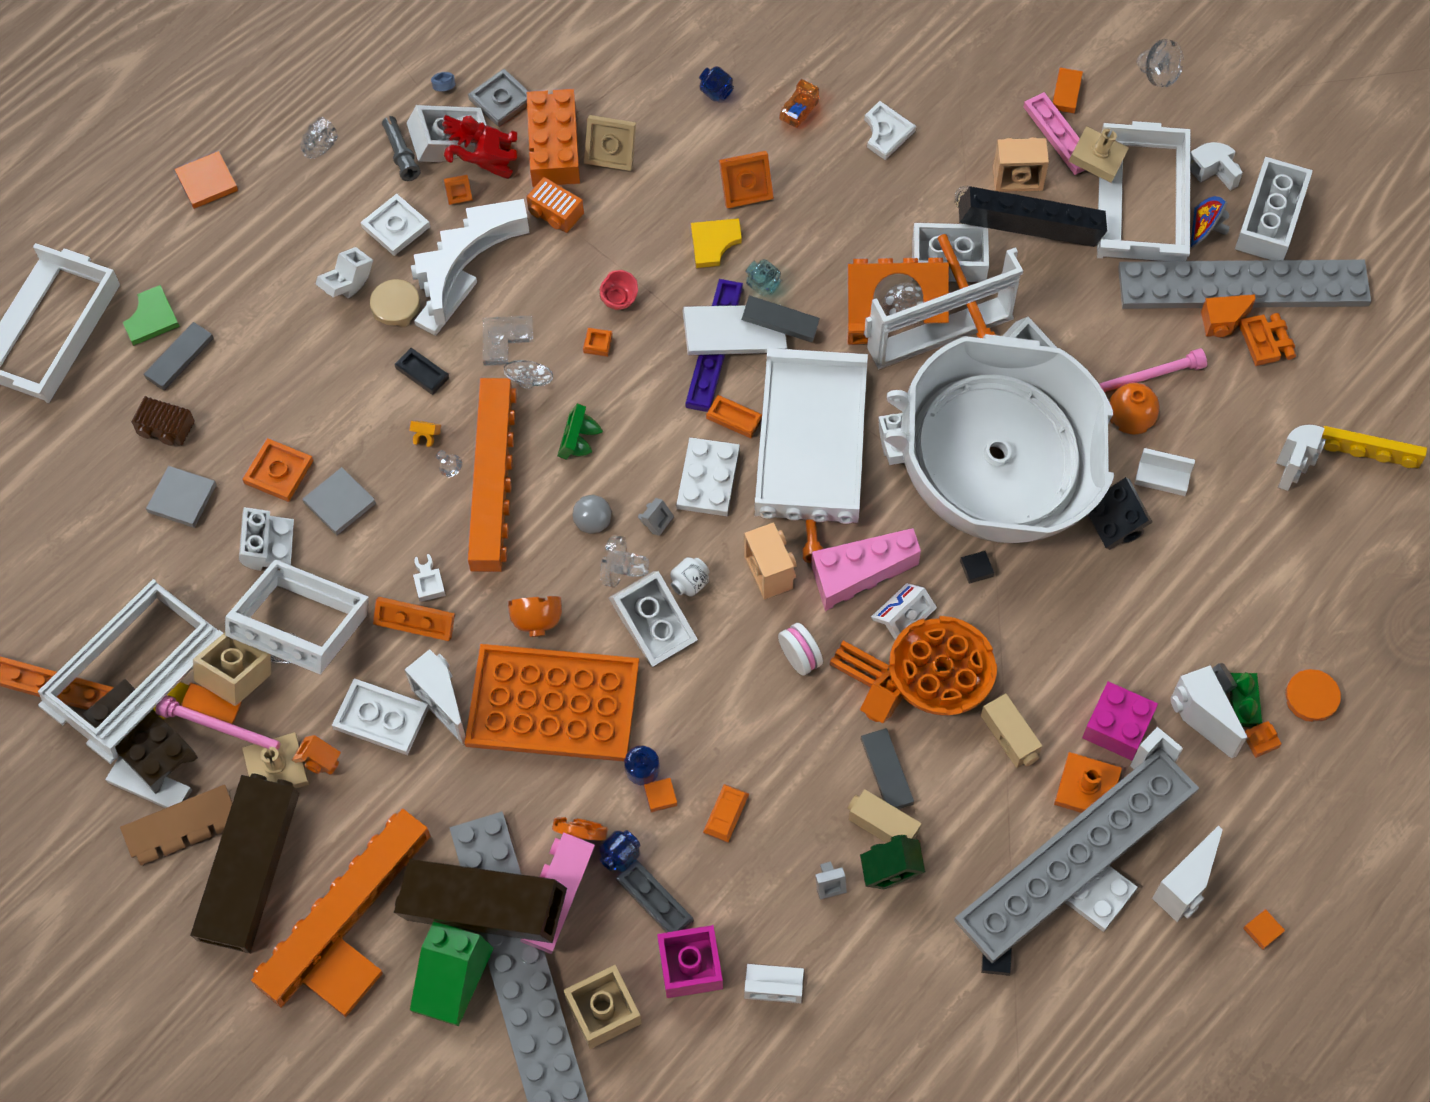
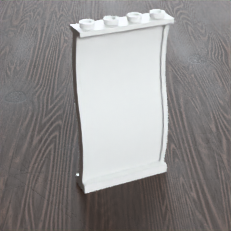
[755,348,868,524]

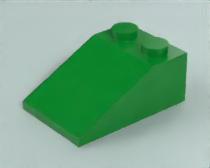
[410,921,494,1027]

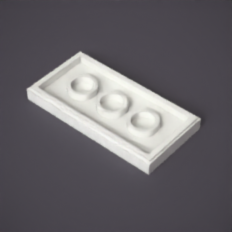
[683,305,787,355]

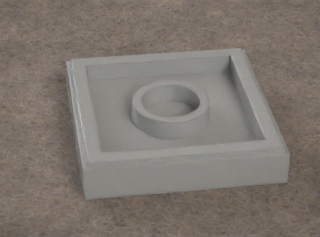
[468,69,529,127]
[146,466,216,528]
[303,467,376,536]

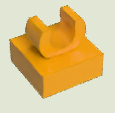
[409,420,441,447]

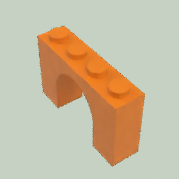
[848,258,949,324]

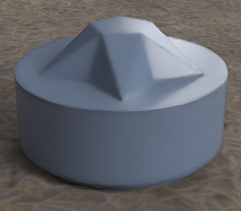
[431,72,456,91]

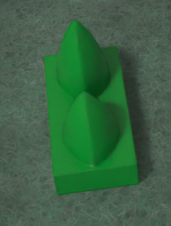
[557,403,603,460]
[1230,672,1262,727]

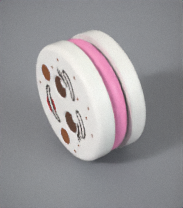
[778,623,823,675]

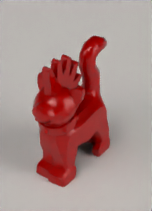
[442,115,517,179]

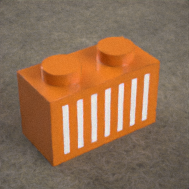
[527,177,584,233]

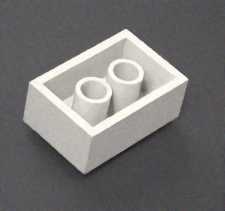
[912,223,989,282]

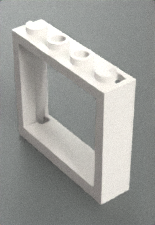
[225,559,368,675]

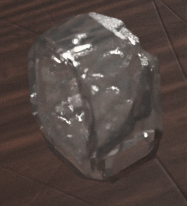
[300,117,338,158]

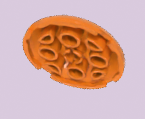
[889,616,997,716]

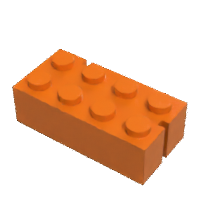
[527,89,580,187]

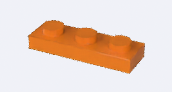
[373,597,455,641]

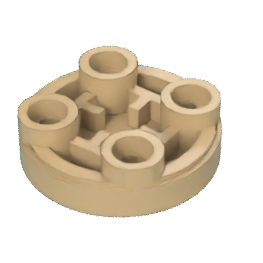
[370,279,420,327]

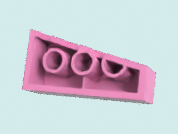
[811,528,921,611]
[520,832,595,954]

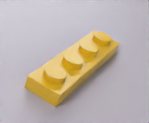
[1321,426,1427,469]

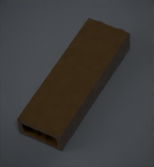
[190,773,299,953]
[394,859,567,943]

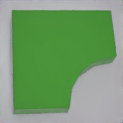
[123,285,180,346]

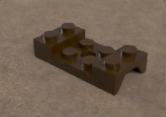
[83,679,198,794]

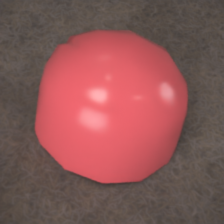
[599,270,638,310]

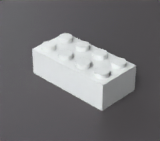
[1235,157,1313,261]

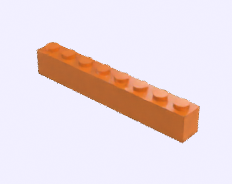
[468,378,517,572]
[251,808,431,1008]

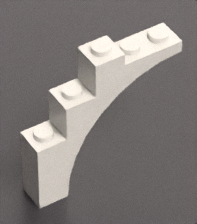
[411,199,530,325]

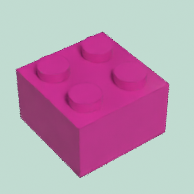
[1082,681,1158,761]
[657,925,723,998]

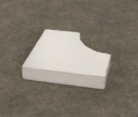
[864,101,916,160]

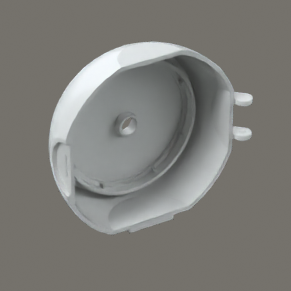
[886,334,1114,543]

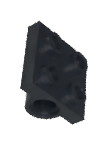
[1088,477,1153,550]

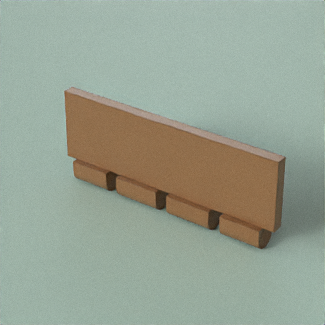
[120,784,232,866]

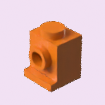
[292,735,341,775]

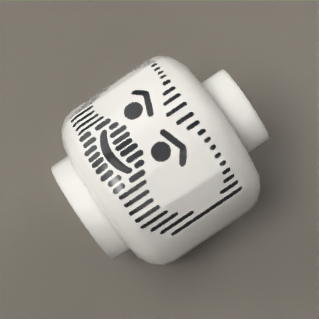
[670,557,709,596]

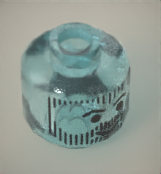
[745,259,783,296]

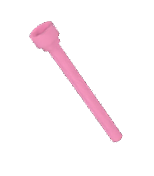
[1099,348,1207,392]
[155,695,280,750]

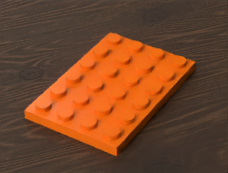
[465,644,639,762]

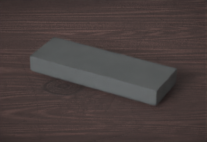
[741,295,820,343]
[144,322,214,391]
[861,728,914,809]
[616,860,694,933]

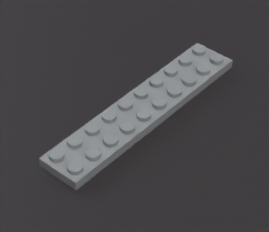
[1118,259,1371,309]
[954,748,1199,963]

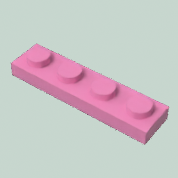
[1023,92,1084,175]

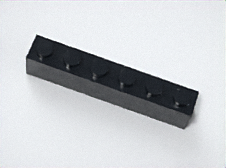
[958,186,1107,247]

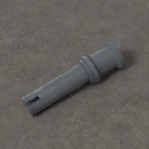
[382,116,421,181]

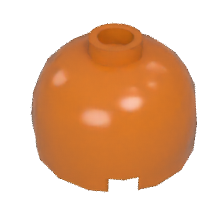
[1109,383,1160,435]
[508,596,562,637]

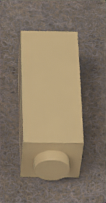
[981,694,1042,768]
[848,789,921,843]

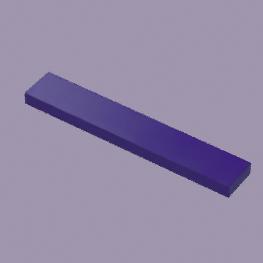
[685,279,743,412]

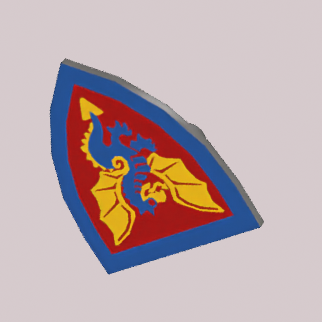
[1190,196,1229,248]

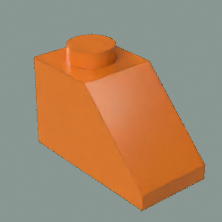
[1201,294,1256,337]
[860,670,903,723]

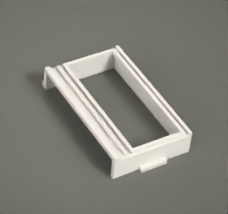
[1097,121,1190,261]
[0,243,120,403]
[864,247,1023,370]
[38,579,223,764]

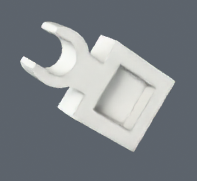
[413,554,446,602]

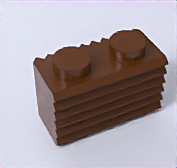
[131,396,195,446]

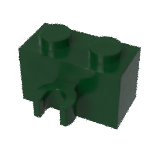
[860,835,925,890]

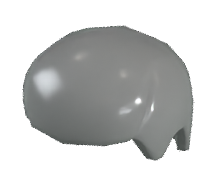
[573,495,612,534]

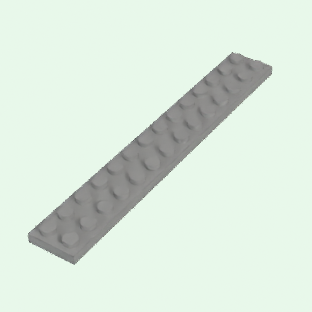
[450,811,589,1102]

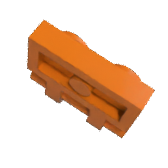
[1239,313,1296,366]

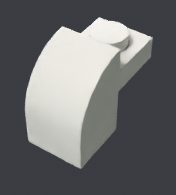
[1190,142,1243,191]
[316,247,373,298]

